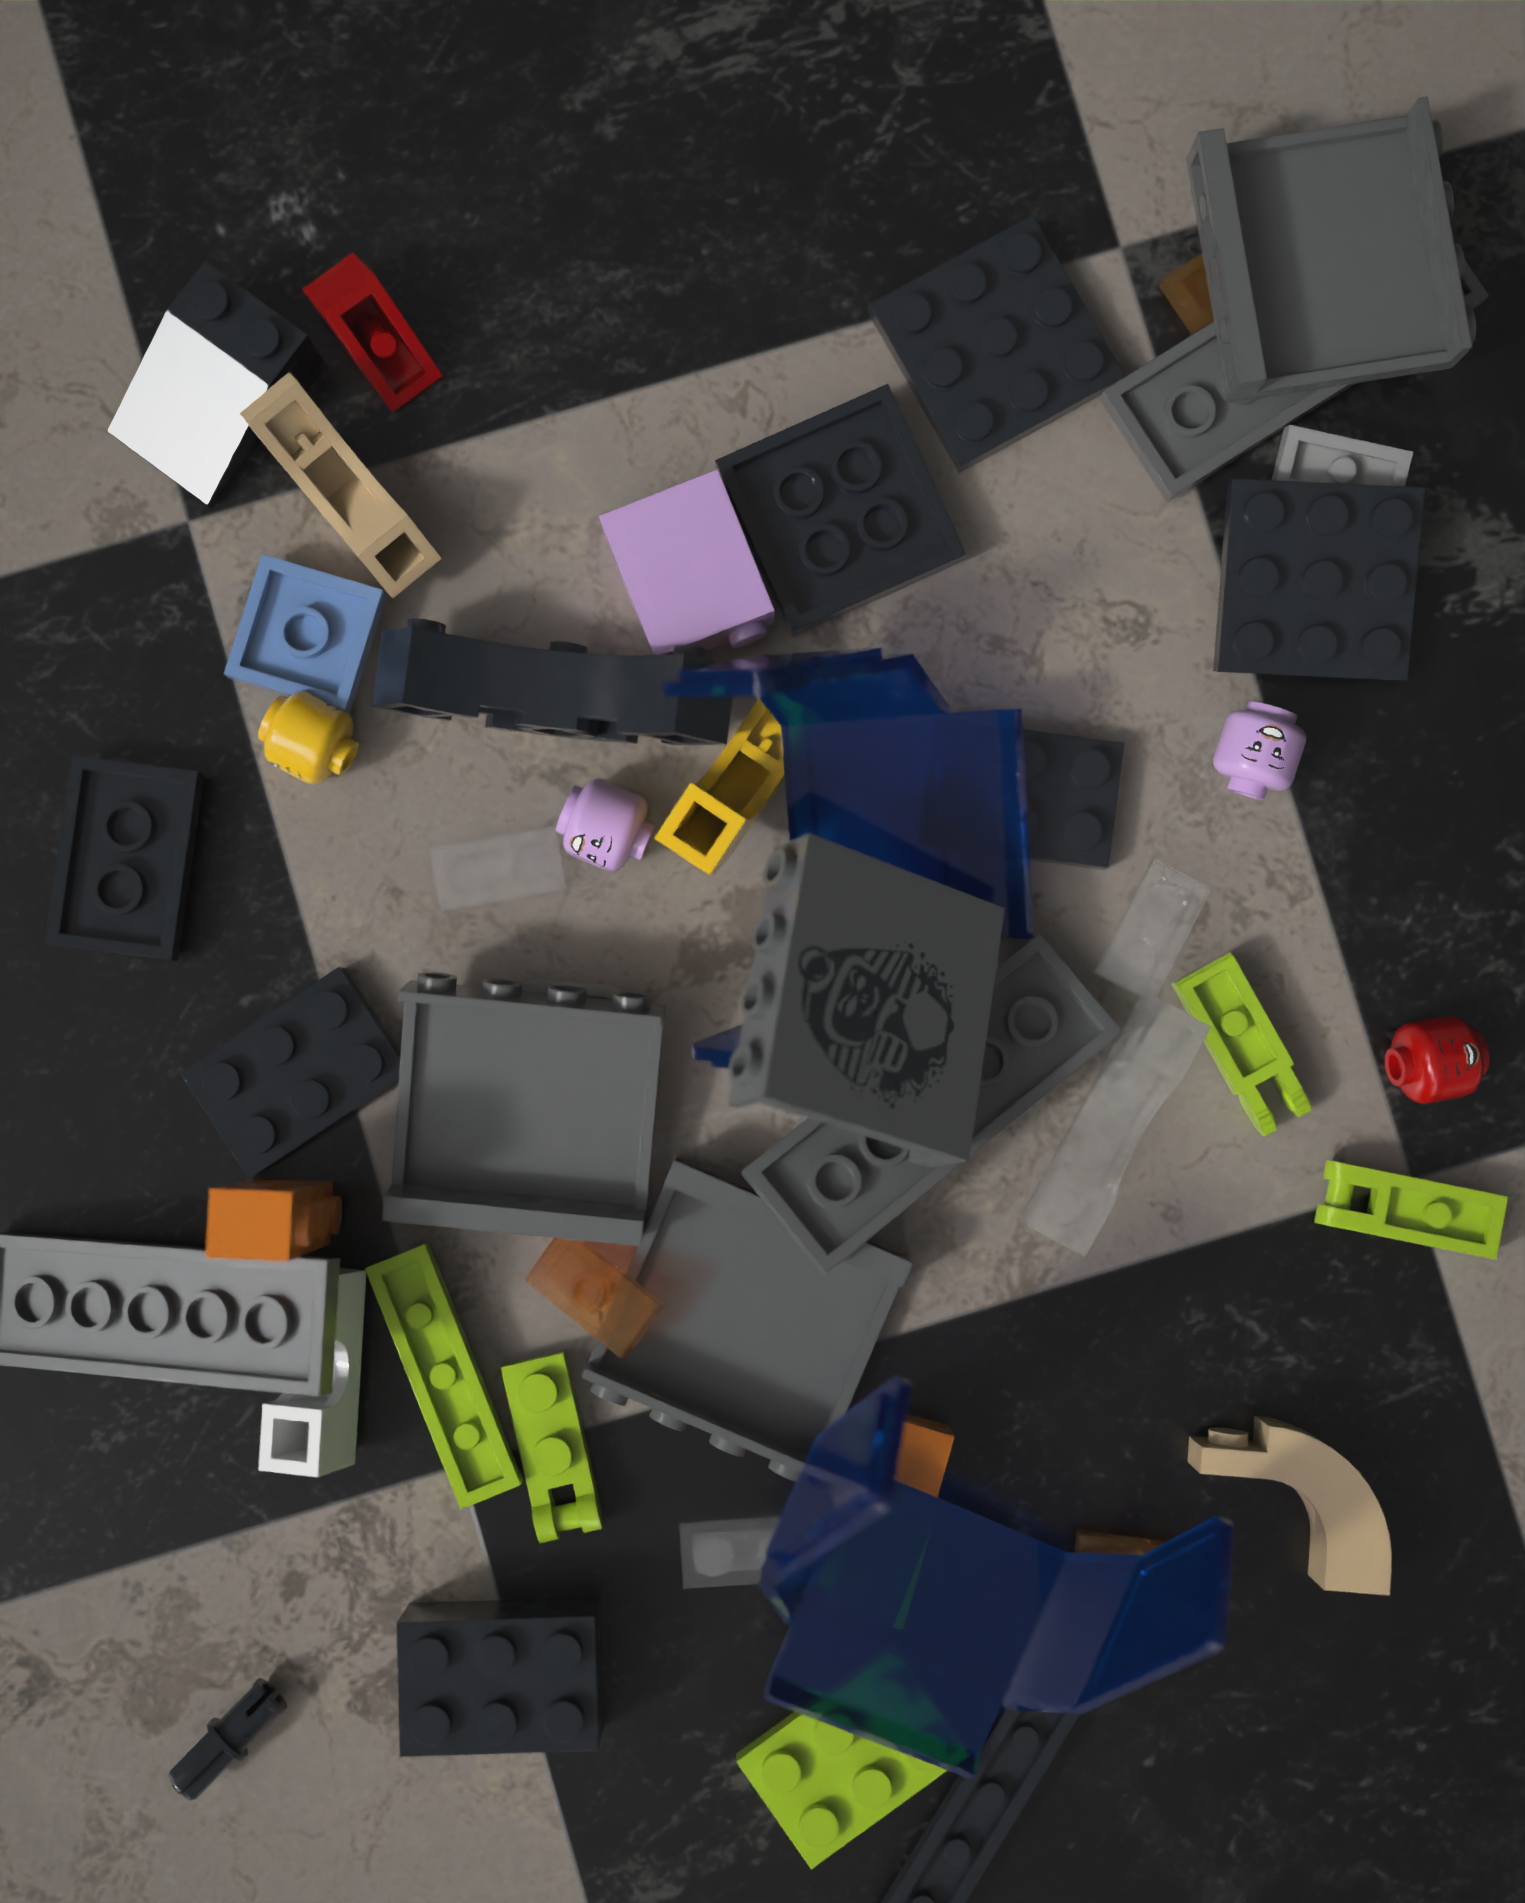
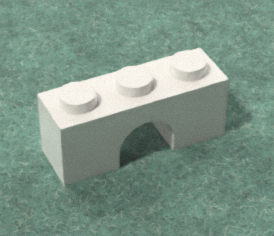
[259,1268,366,1477]

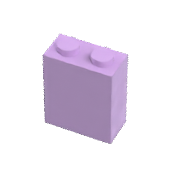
[599,469,775,655]

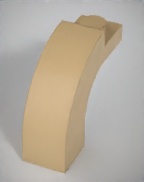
[239,373,442,599]
[1188,1416,1392,1595]

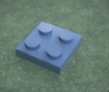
[224,554,387,714]

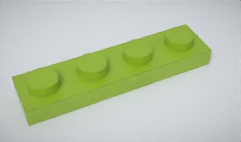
[365,1242,523,1510]

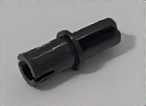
[168,1678,287,1800]

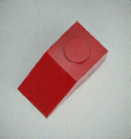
[302,252,443,412]

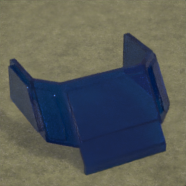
[660,647,1034,1069]
[758,1377,1233,1779]

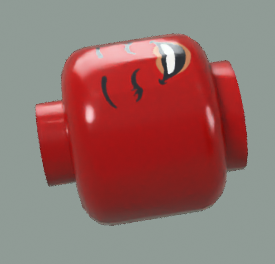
[1385,1015,1489,1104]

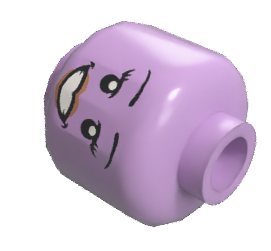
[1213,701,1306,800]
[556,778,656,872]

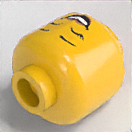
[258,691,359,785]

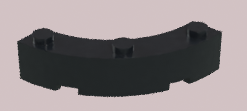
[372,618,737,745]

